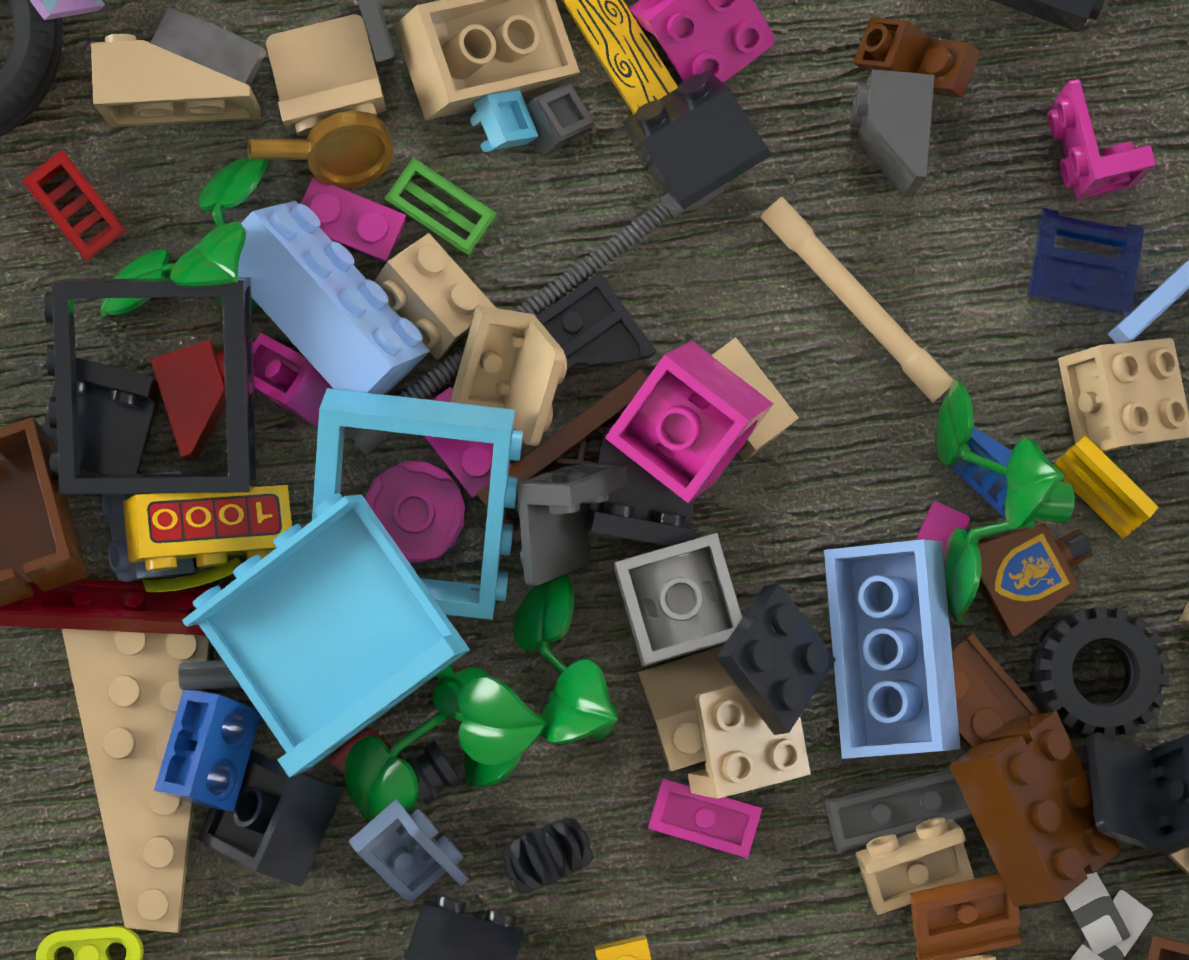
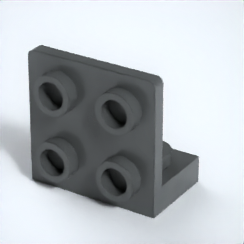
[516,463,628,586]

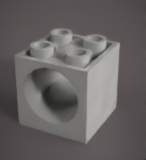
[613,533,742,667]

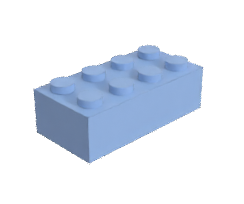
[238,201,430,394]
[824,539,961,759]

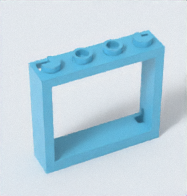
[312,388,523,620]

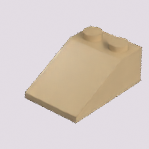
[393,0,580,121]
[91,34,262,127]

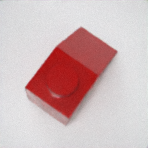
[150,340,226,462]

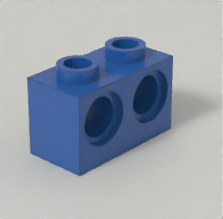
[154,690,261,812]

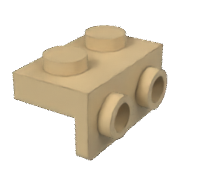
[374,233,496,360]
[855,817,975,915]

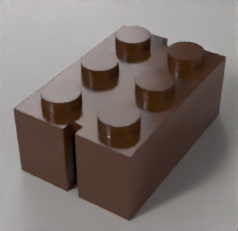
[0,417,88,607]
[949,711,1121,907]

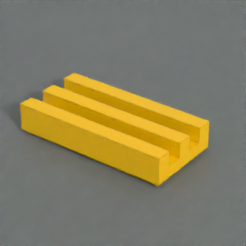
[1053,435,1159,539]

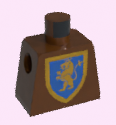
[977,523,1093,639]

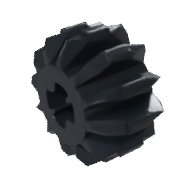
[502,817,594,893]

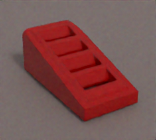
[22,150,126,262]

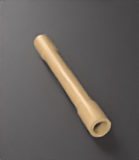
[760,197,953,403]

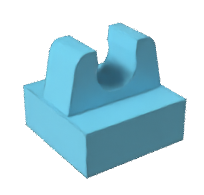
[470,90,539,152]

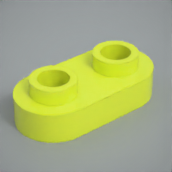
[36,926,144,960]

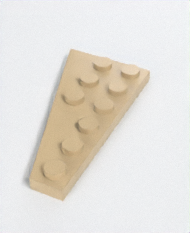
[62,629,211,933]

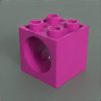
[605,341,774,503]

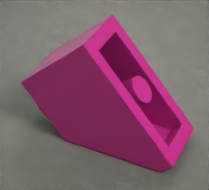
[253,333,333,429]

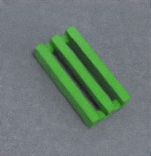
[384,157,497,258]

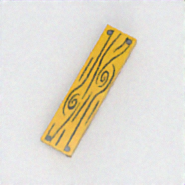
[561,0,678,115]

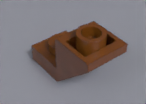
[853,17,981,98]

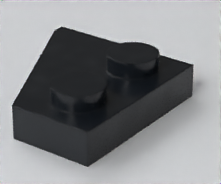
[536,272,657,371]

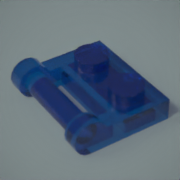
[1027,208,1144,315]

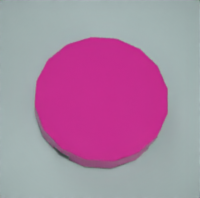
[365,461,466,564]

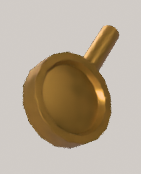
[248,110,393,189]

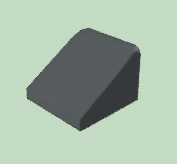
[527,83,596,156]

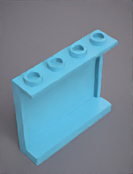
[182,493,470,777]

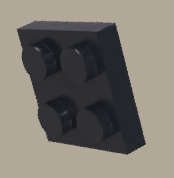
[716,583,836,735]

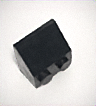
[622,70,771,209]
[197,749,343,887]
[405,894,524,960]

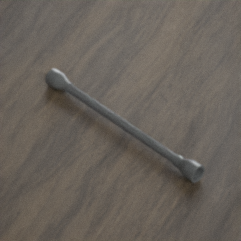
[345,185,725,456]

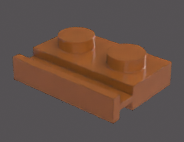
[952,633,1040,749]
[910,873,1021,960]

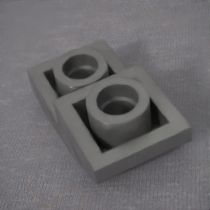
[150,7,267,86]

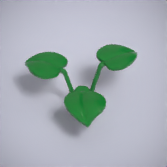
[100,156,269,319]
[935,379,1075,624]
[464,574,618,790]
[344,666,547,822]

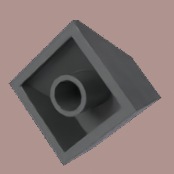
[850,69,935,197]

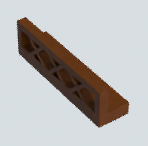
[476,369,647,546]

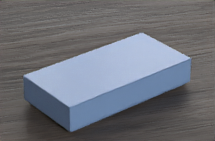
[1108,260,1189,343]

